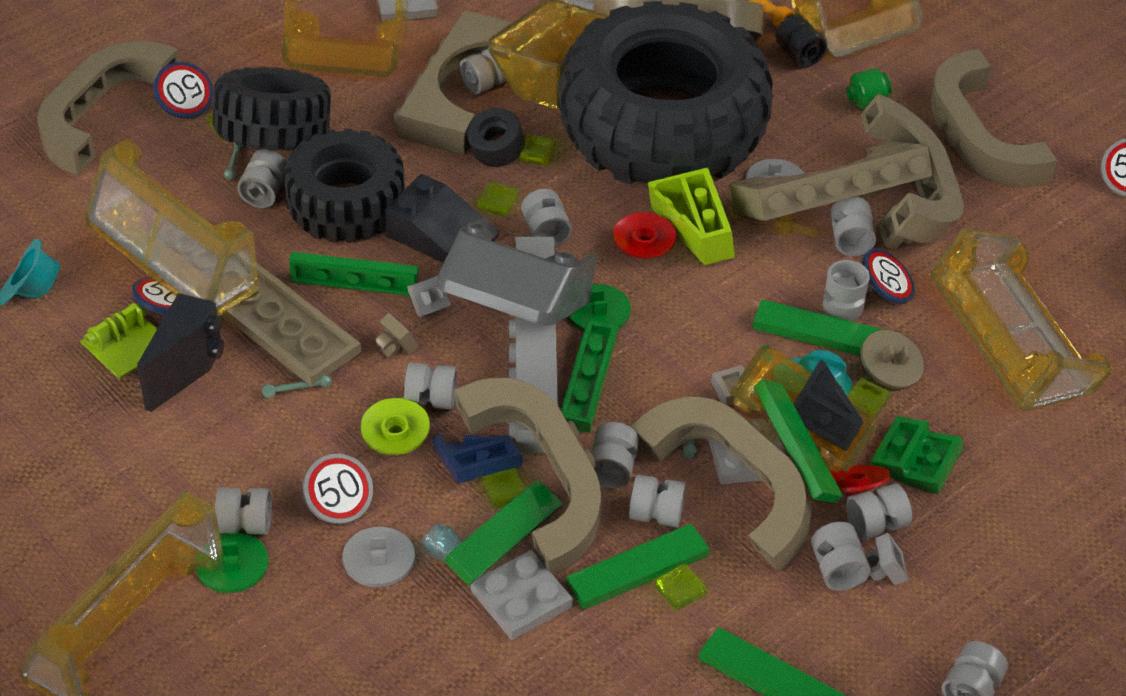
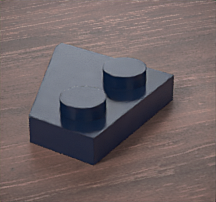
[432,435,522,484]

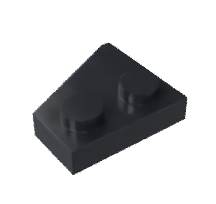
[793,359,864,452]

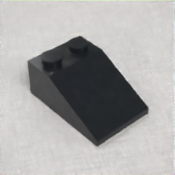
[385,174,499,263]
[137,293,224,412]

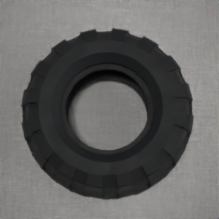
[558,1,773,185]

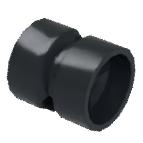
[775,14,828,68]

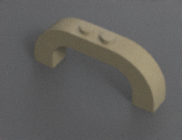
[592,0,764,37]
[37,41,179,175]
[930,49,1058,187]
[861,94,964,243]
[454,378,601,575]
[631,397,811,572]

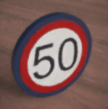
[153,62,213,119]
[862,249,915,304]
[132,276,198,317]

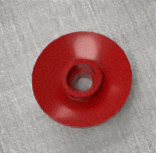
[613,212,676,259]
[830,465,890,498]

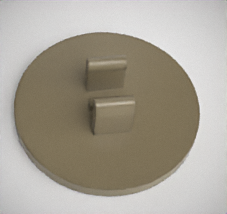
[861,330,924,389]

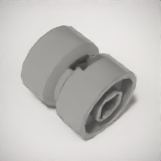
[460,45,515,95]
[237,149,287,208]
[521,189,572,247]
[830,197,876,256]
[822,260,870,321]
[404,362,457,410]
[591,422,639,488]
[629,474,686,528]
[846,483,912,541]
[215,487,272,535]
[811,522,871,591]
[942,641,1009,696]

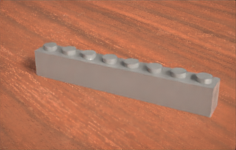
[509,237,557,453]

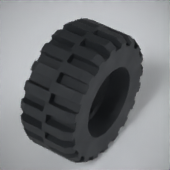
[213,67,331,151]
[284,128,405,243]

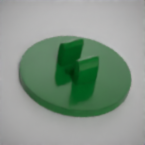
[568,284,631,331]
[195,533,268,593]

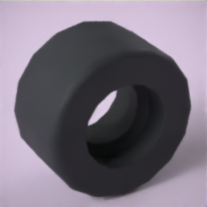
[467,108,525,167]

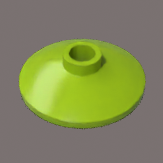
[361,398,430,455]

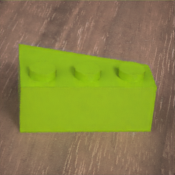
[648,167,735,265]

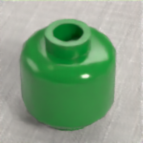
[846,68,892,110]

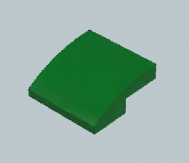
[871,416,964,494]

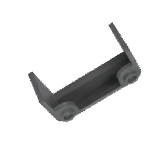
[436,217,598,325]

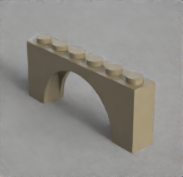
[394,10,528,155]
[729,141,933,221]

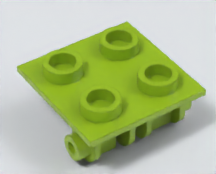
[80,303,157,379]

